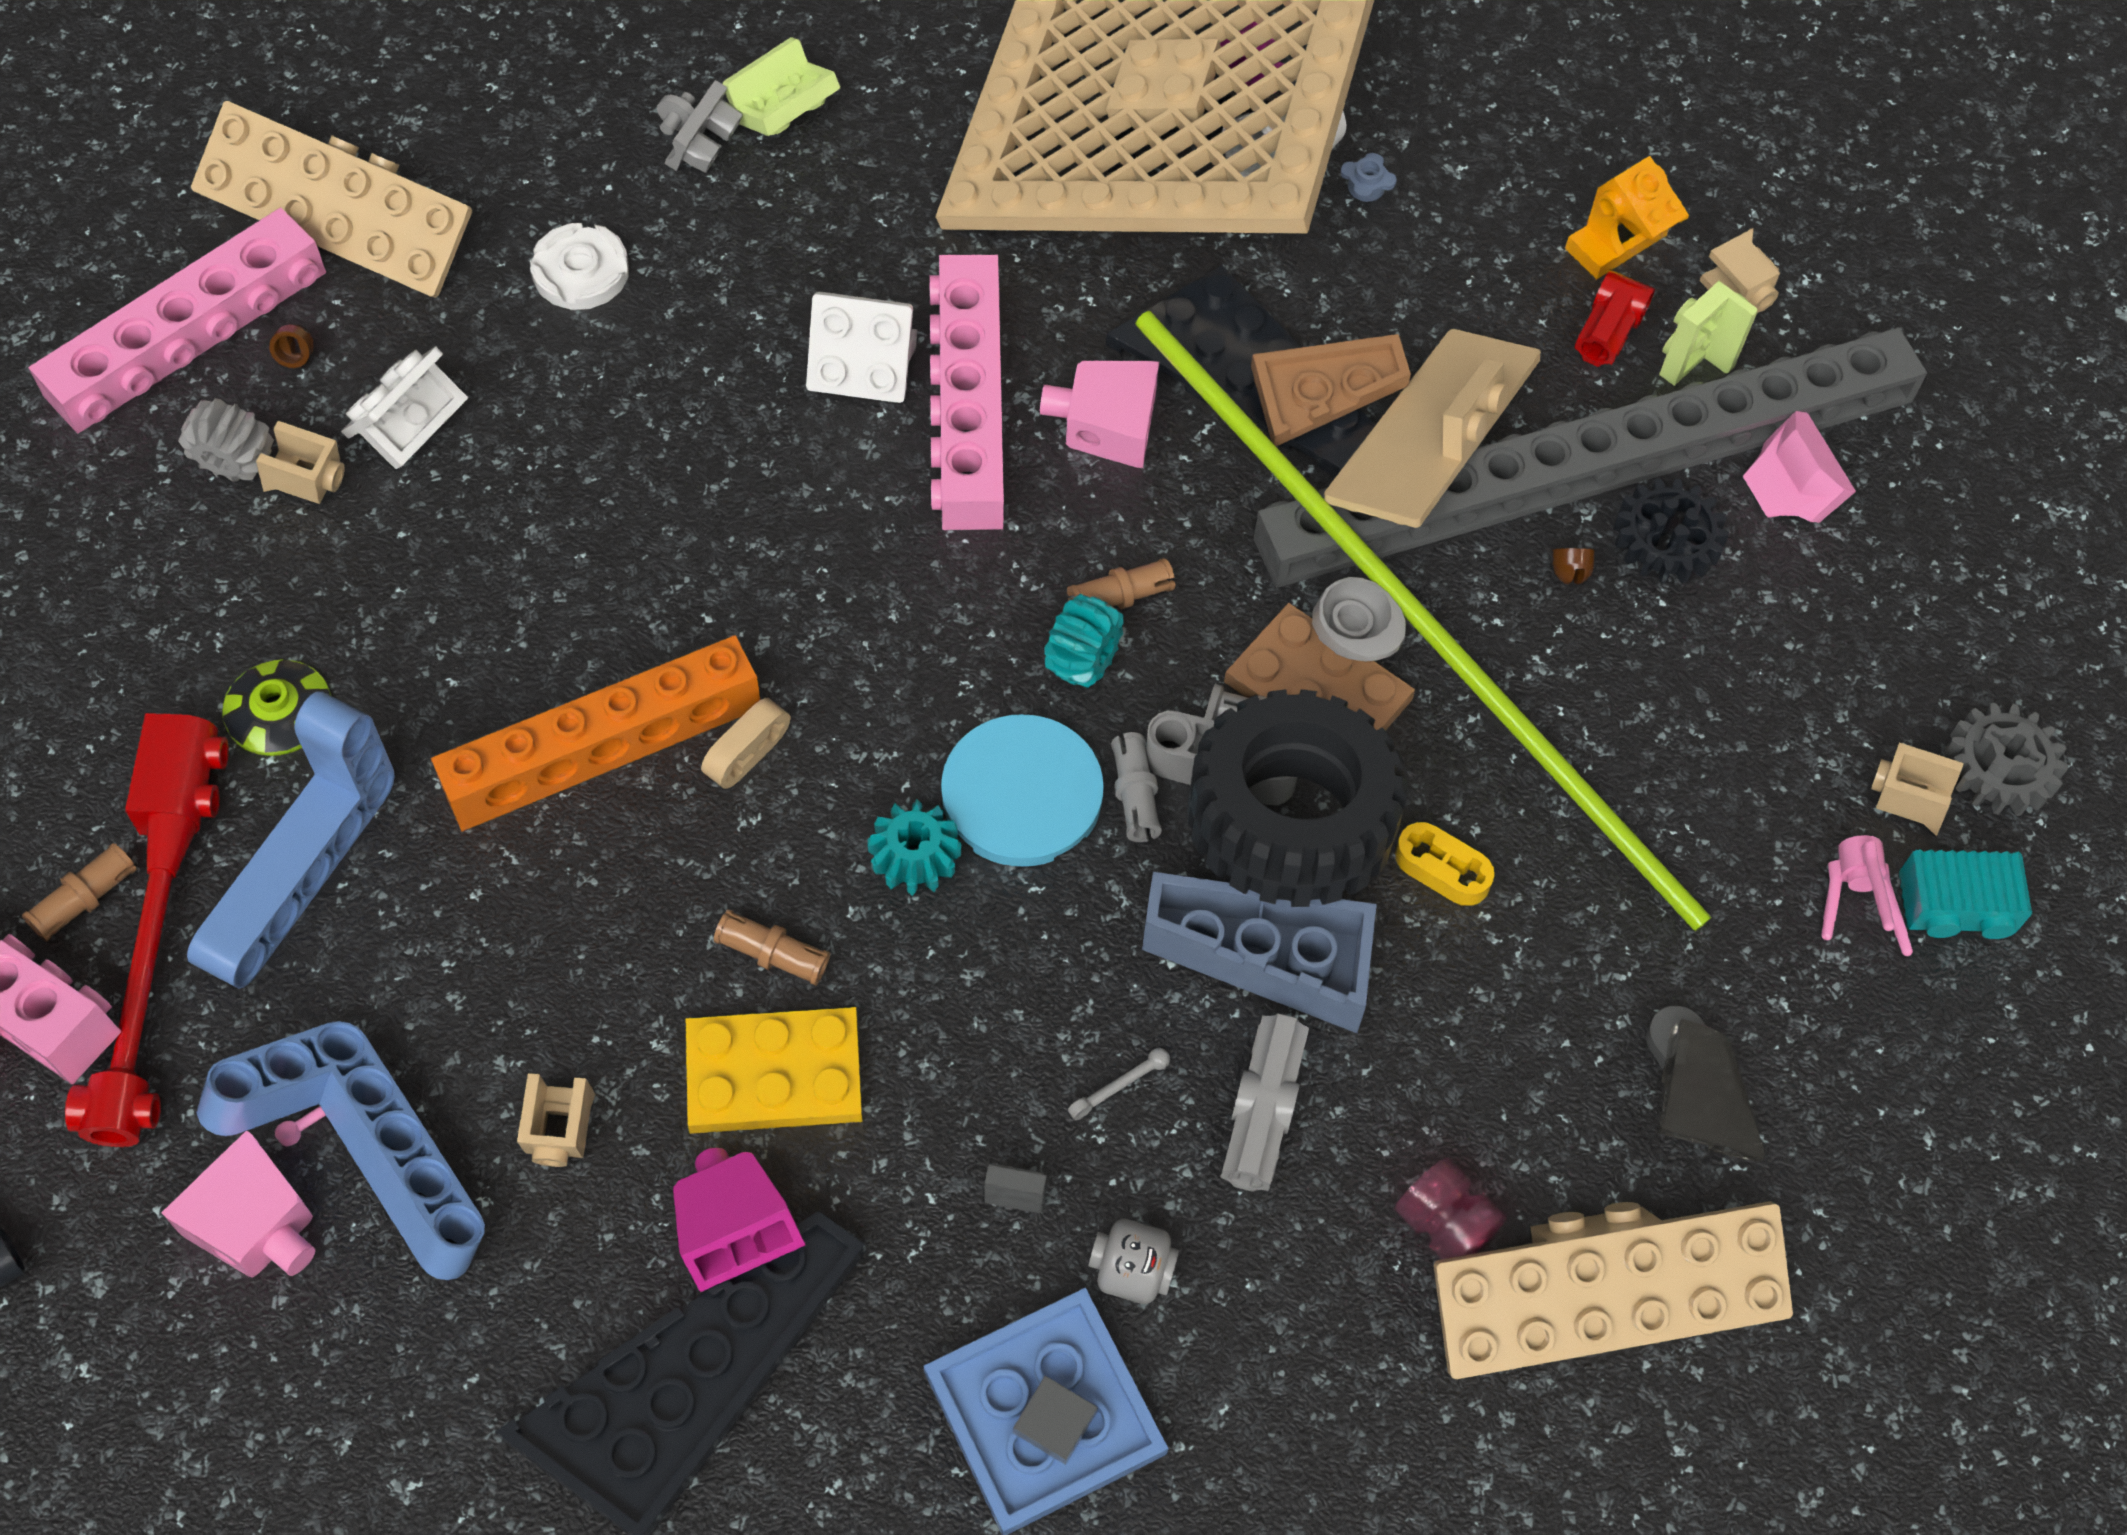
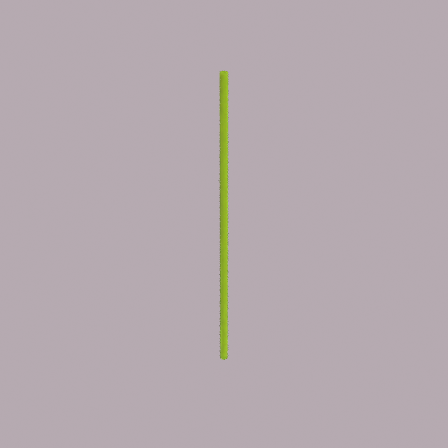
[1135,311,1712,932]

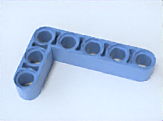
[187,691,395,989]
[197,1021,485,1280]

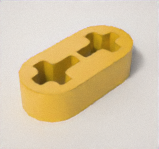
[1395,822,1494,906]

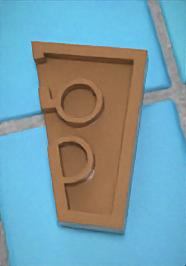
[1251,334,1411,446]

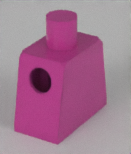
[673,1148,805,1292]

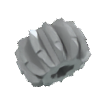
[178,399,274,482]

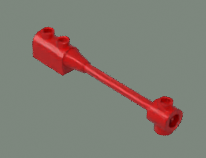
[65,713,229,1147]

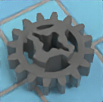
[1944,703,2068,816]

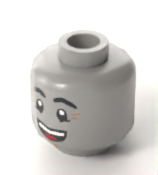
[1088,1218,1179,1304]

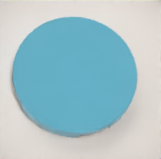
[941,714,1103,867]

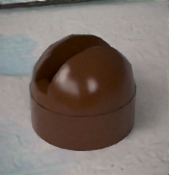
[269,324,313,368]
[1553,548,1594,585]

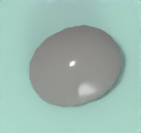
[1312,577,1406,662]

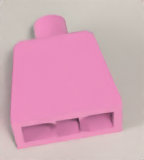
[1040,361,1159,468]
[161,1131,315,1278]

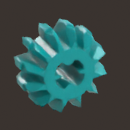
[1044,593,1124,688]
[868,799,961,896]

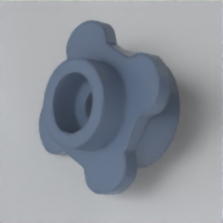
[1341,153,1397,202]

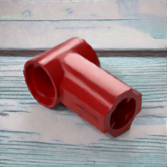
[1574,270,1655,367]

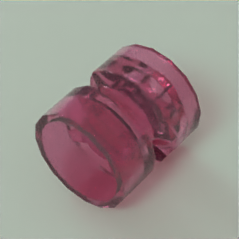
[1394,1157,1507,1259]

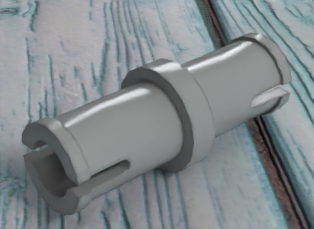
[1111,732,1162,842]

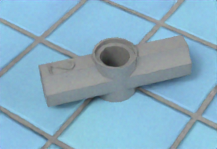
[1221,1014,1309,1192]

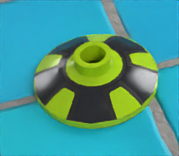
[222,660,331,756]

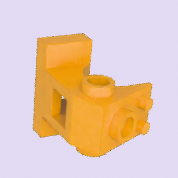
[1565,156,1689,279]

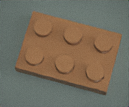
[1224,603,1415,730]

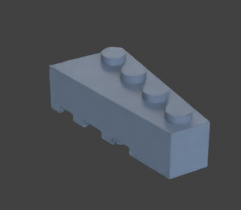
[1142,872,1376,1033]

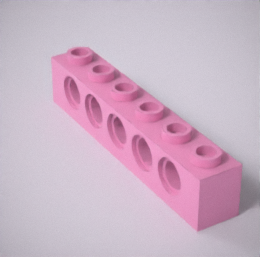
[28,207,326,434]
[930,255,1004,530]

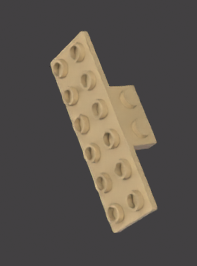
[191,101,472,298]
[1325,329,1541,528]
[1434,1201,1793,1379]

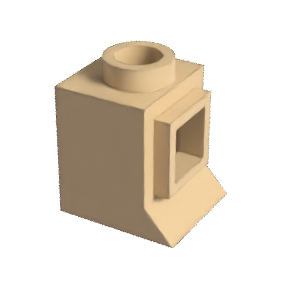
[1700,228,1780,313]
[256,421,345,504]
[1871,743,1964,836]
[517,1073,596,1167]

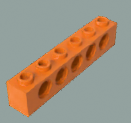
[431,635,760,832]

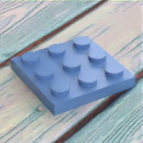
[923,1288,1168,1535]

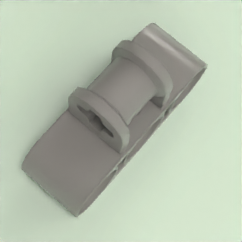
[1146,684,1298,805]

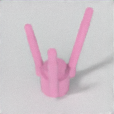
[1821,835,1913,956]

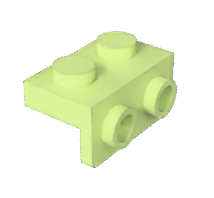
[723,37,840,136]
[1659,281,1758,386]

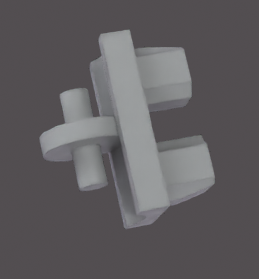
[657,80,743,173]

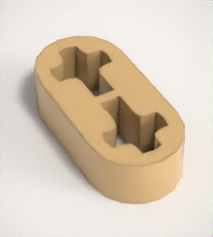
[701,698,791,789]

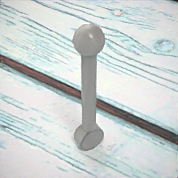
[1068,1048,1170,1120]

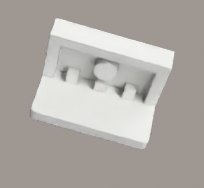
[806,292,917,403]
[341,346,468,469]

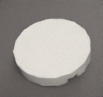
[530,223,629,310]

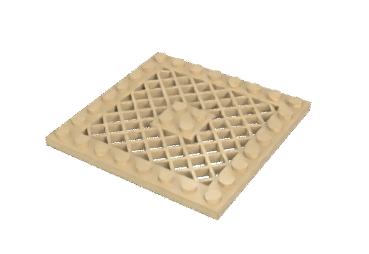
[936,0,1374,233]

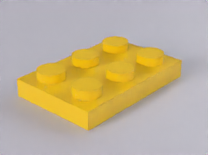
[686,1007,862,1134]

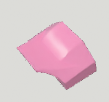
[1743,411,1856,523]

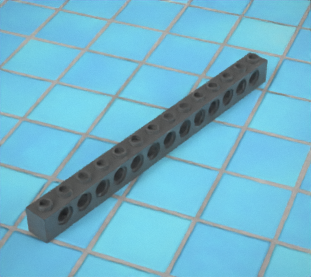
[1254,327,1927,588]

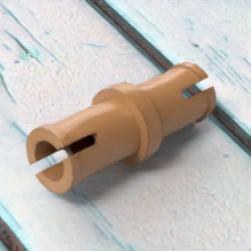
[1067,558,1175,609]
[22,843,137,942]
[713,909,831,986]

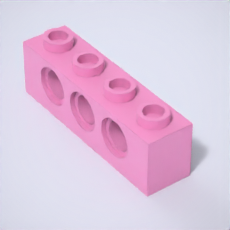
[0,934,121,1085]

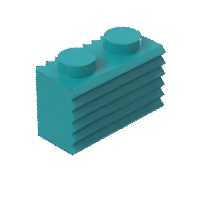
[1899,849,2032,939]

